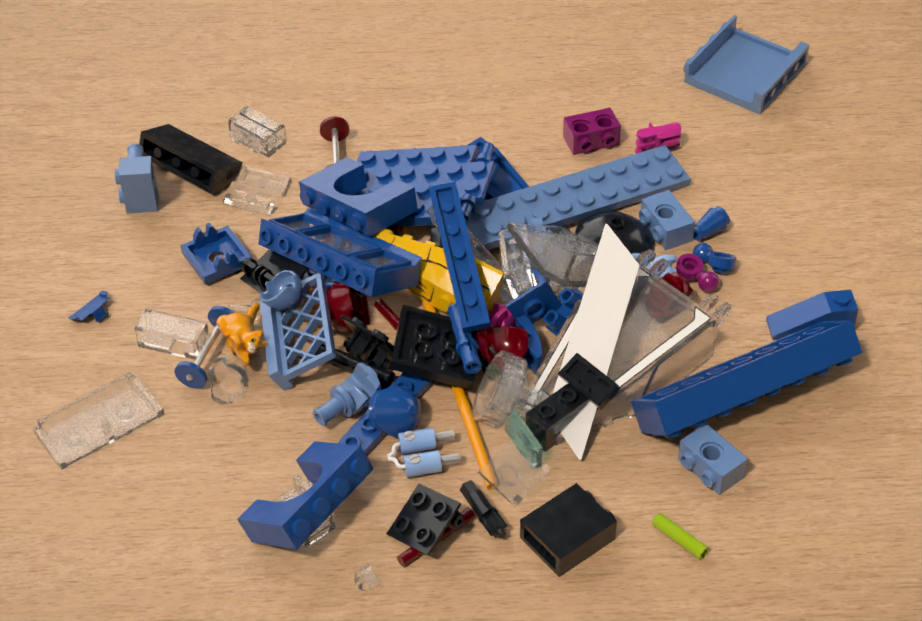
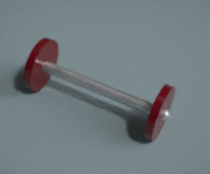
[320,116,350,168]

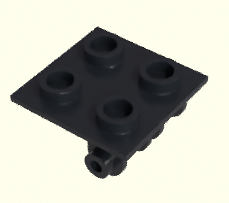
[240,250,310,293]
[340,315,394,371]
[386,483,464,556]

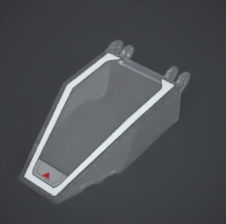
[515,250,731,446]

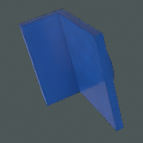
[506,268,562,324]

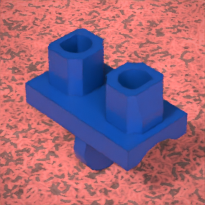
[543,286,584,338]

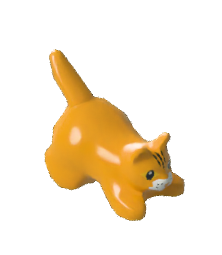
[216,303,268,366]

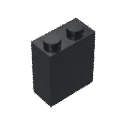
[520,483,617,577]

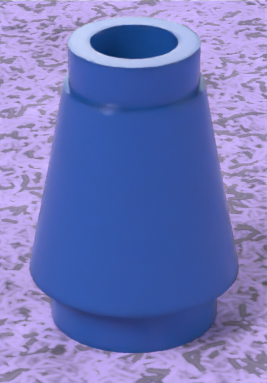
[693,206,730,242]

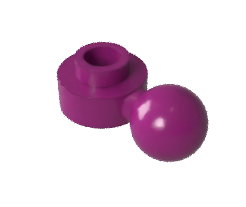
[675,254,719,293]

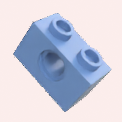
[639,190,695,251]
[678,424,748,495]

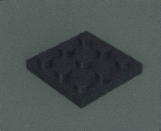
[389,305,481,390]

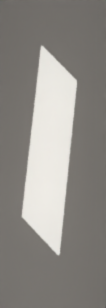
[553,224,639,460]

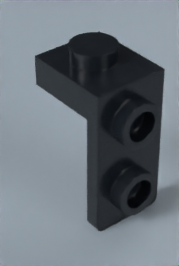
[525,384,587,452]

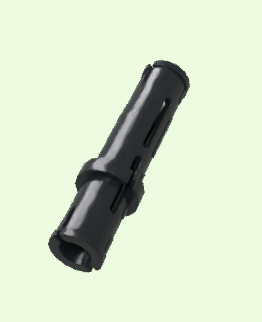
[315,344,395,389]

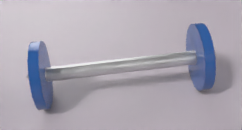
[174,306,235,389]

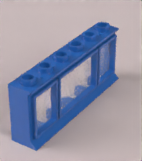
[258,208,422,297]

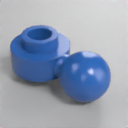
[692,243,737,273]

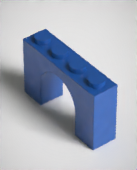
[299,157,418,237]
[237,441,374,550]

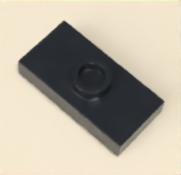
[558,353,621,410]

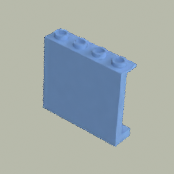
[683,15,809,114]

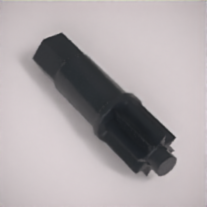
[460,480,508,539]

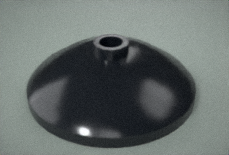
[574,211,654,262]

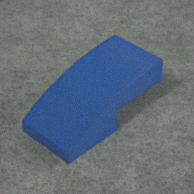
[516,314,542,377]

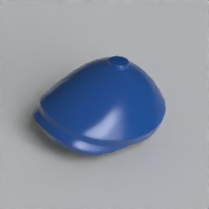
[369,386,422,437]

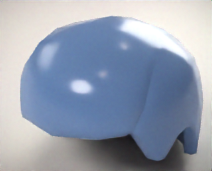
[259,270,302,310]

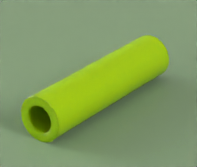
[652,513,709,560]

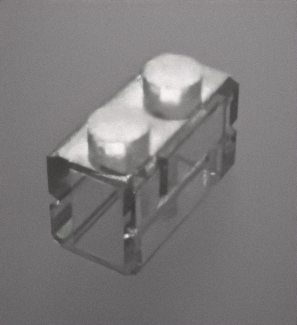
[228,106,287,158]

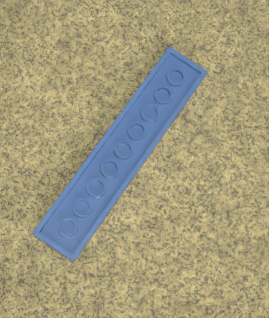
[466,145,691,254]

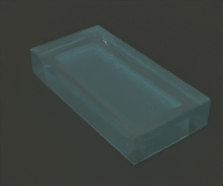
[505,407,543,470]

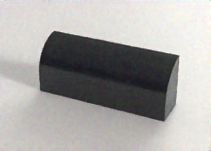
[139,124,243,194]

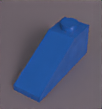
[766,290,859,340]

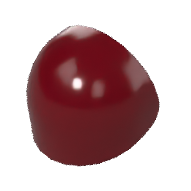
[477,326,529,368]

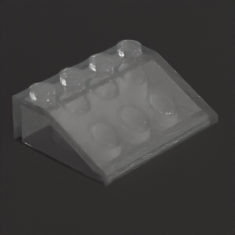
[506,223,599,290]

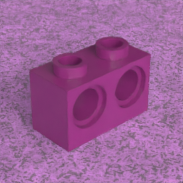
[563,107,621,155]

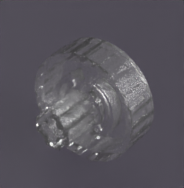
[473,350,542,429]

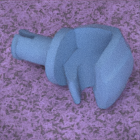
[312,363,381,426]

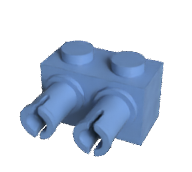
[115,144,158,214]

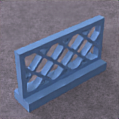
[260,272,336,390]

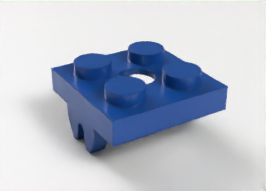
[180,223,252,285]

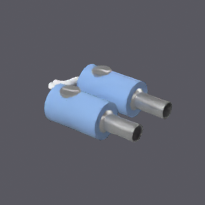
[387,427,461,478]

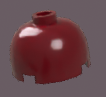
[327,282,371,333]

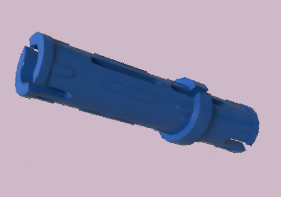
[447,303,482,374]

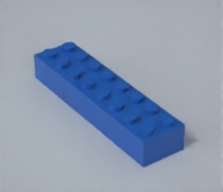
[630,320,863,439]

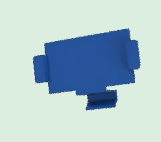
[68,291,110,322]

